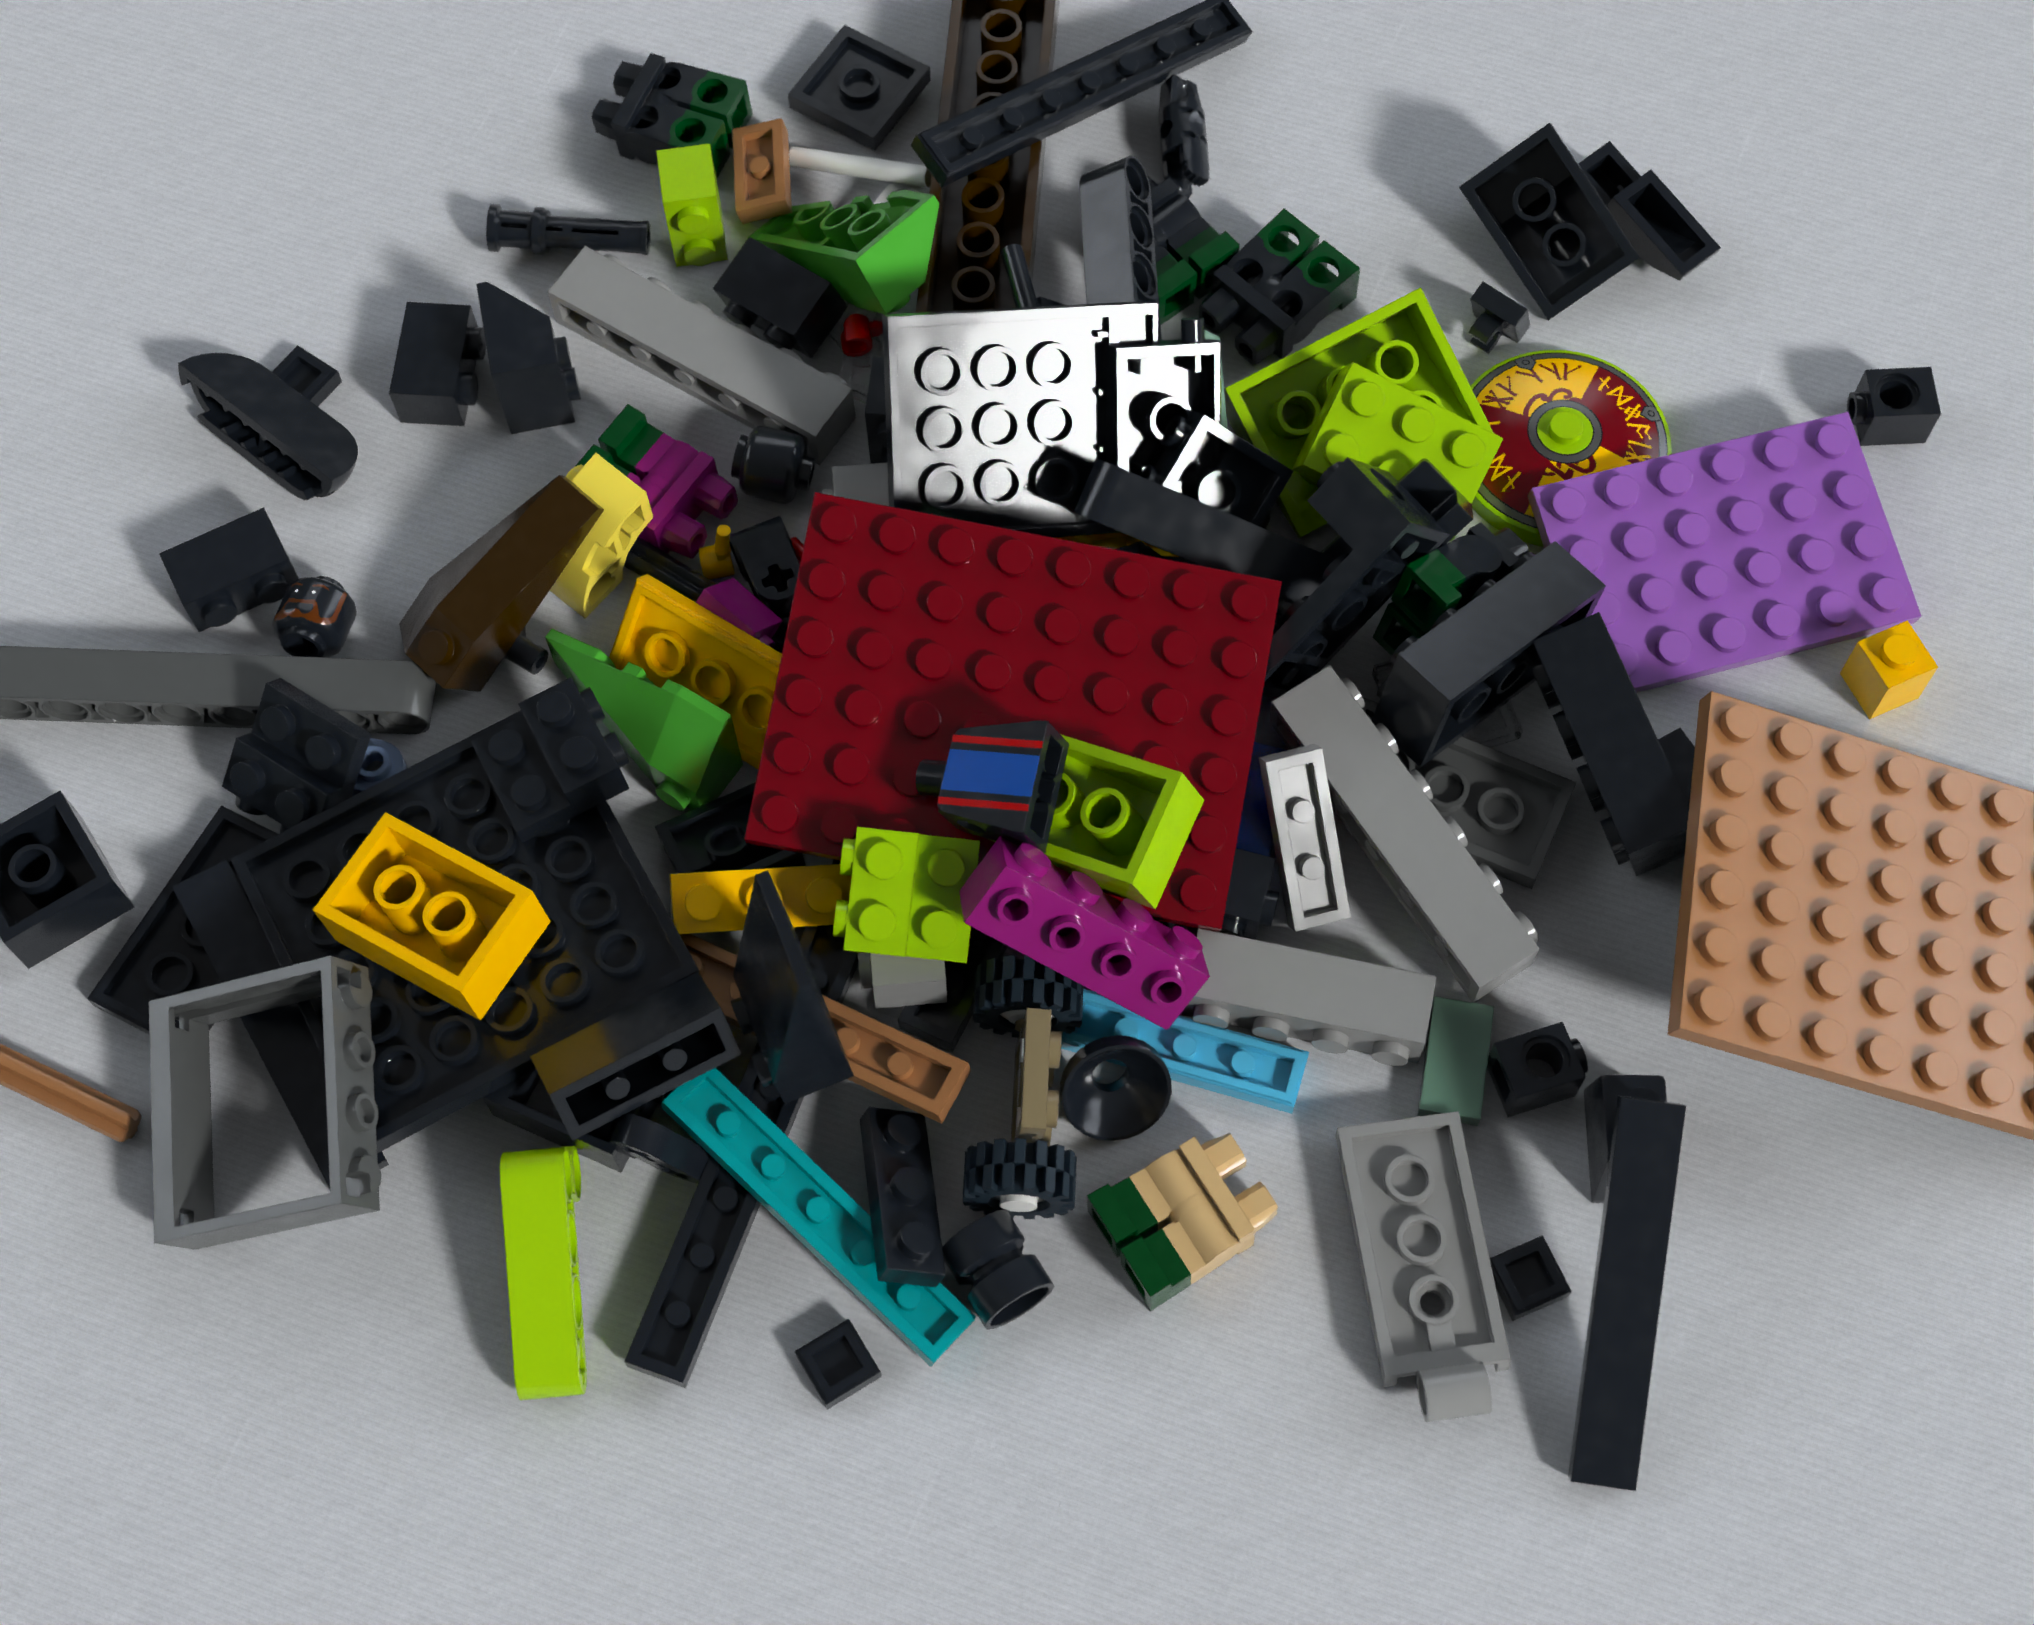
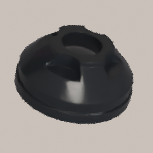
[1060,1035,1172,1141]

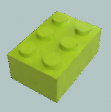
[1292,362,1504,541]

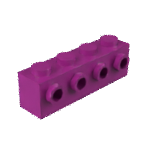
[959,836,1210,1030]

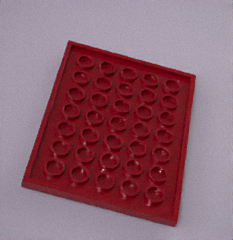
[745,492,1282,932]

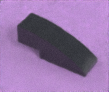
[1578,141,1721,281]

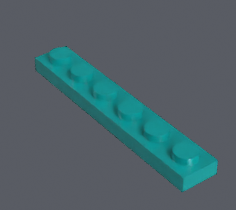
[662,1068,976,1367]

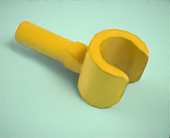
[699,524,735,580]

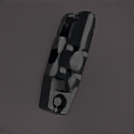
[1158,75,1210,199]

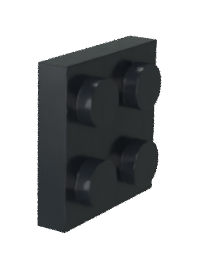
[788,25,931,151]

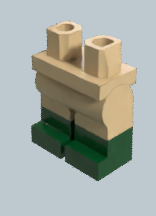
[1087,1133,1278,1312]

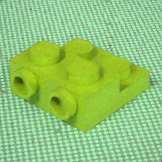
[833,827,980,963]

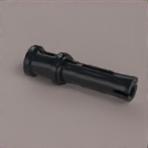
[486,204,651,255]

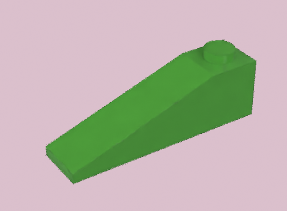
[545,629,743,811]

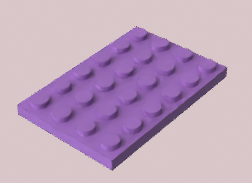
[1527,412,1922,693]

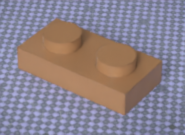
[732,118,792,224]

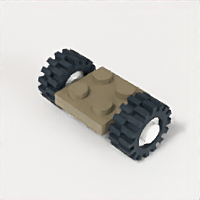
[962,955,1083,1219]

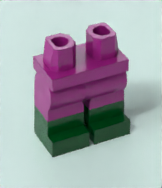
[576,404,738,559]

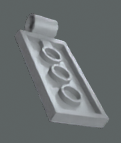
[1335,1111,1511,1422]

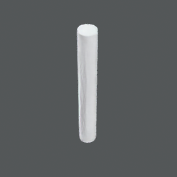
[789,146,932,188]

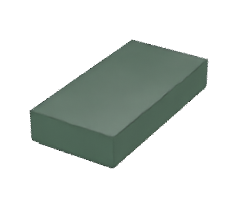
[1417,996,1494,1126]

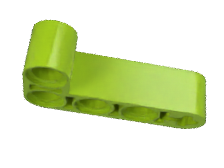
[500,1146,587,1401]

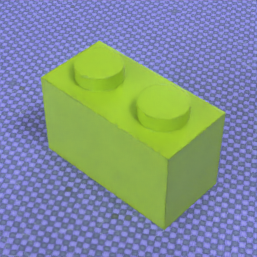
[656,143,728,267]

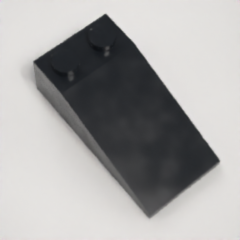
[731,870,854,1104]

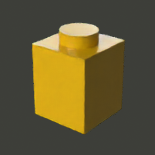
[1840,620,1938,719]

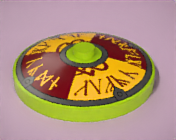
[1471,350,1672,547]

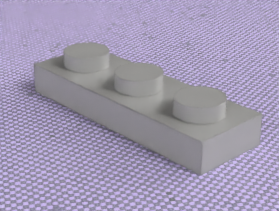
[1259,744,1351,932]

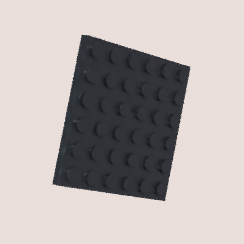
[231,710,704,1153]

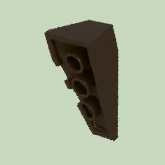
[399,475,604,692]

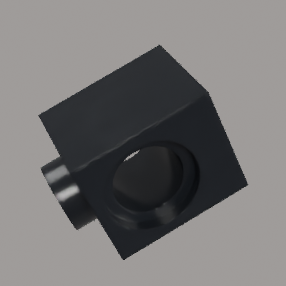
[1847,367,1941,446]
[1487,1022,1588,1117]

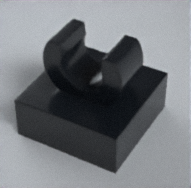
[1468,281,1530,354]

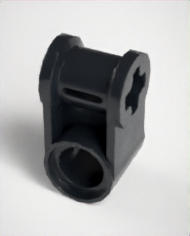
[729,516,800,626]

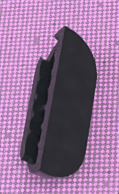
[178,353,358,500]

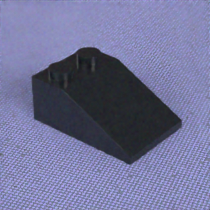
[1459,123,1640,320]

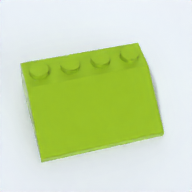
[1224,287,1494,538]

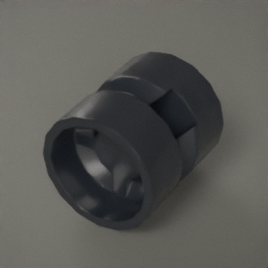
[942,1210,1055,1330]

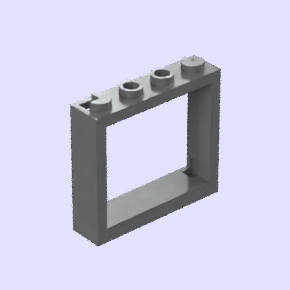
[149,956,381,1250]

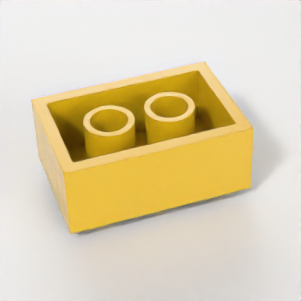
[313,812,551,1021]

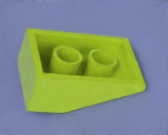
[986,734,1204,909]

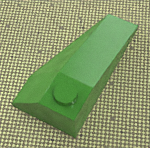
[748,190,939,314]

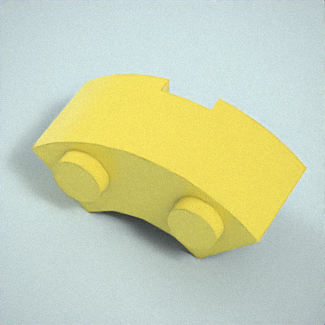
[550,453,653,619]

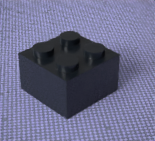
[0,790,134,969]

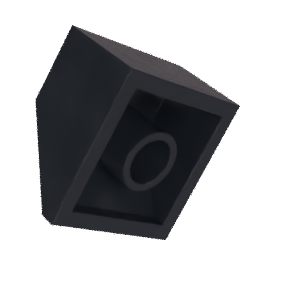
[476,282,581,434]

